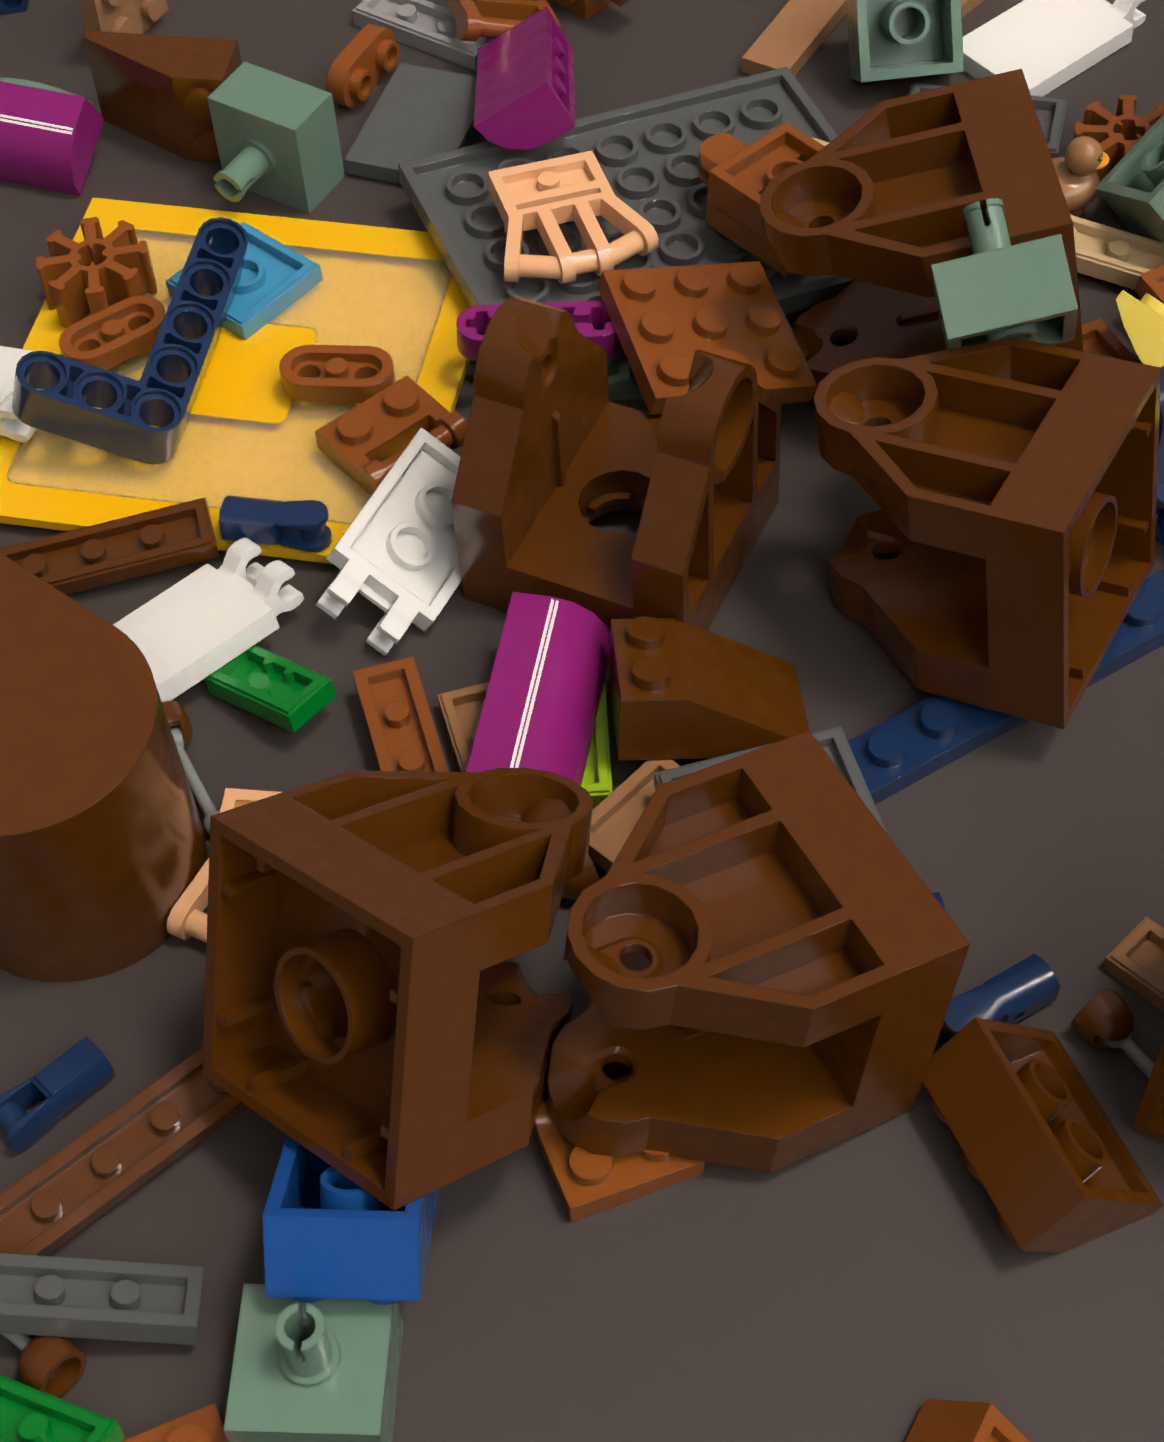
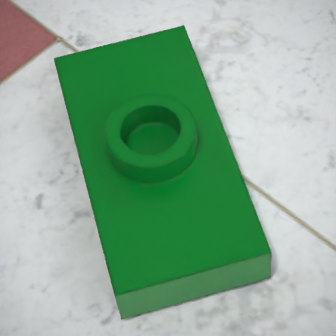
[204,645,337,733]

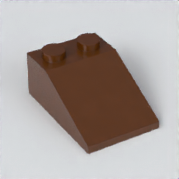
[83,31,242,163]
[608,616,809,761]

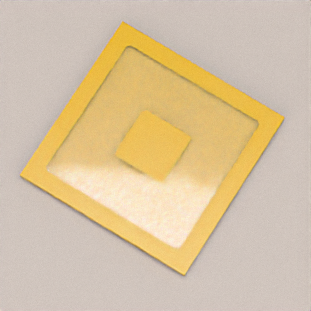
[0,197,470,564]

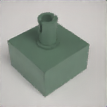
[846,0,964,83]
[207,61,345,214]
[1094,114,1164,243]
[931,198,1078,350]
[223,1284,403,1442]

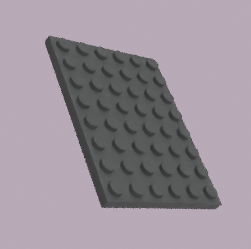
[398,67,854,364]

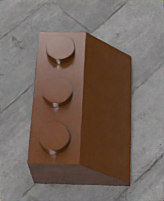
[923,1017,1164,1253]

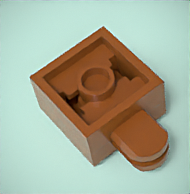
[697,122,827,277]

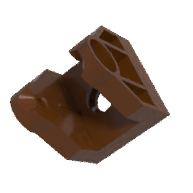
[760,68,1084,402]
[451,296,781,632]
[813,337,1161,729]
[545,730,970,1173]
[202,768,593,1211]

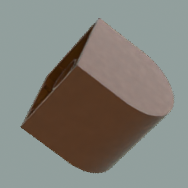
[0,553,208,982]

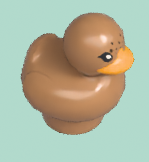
[1052,136,1110,217]

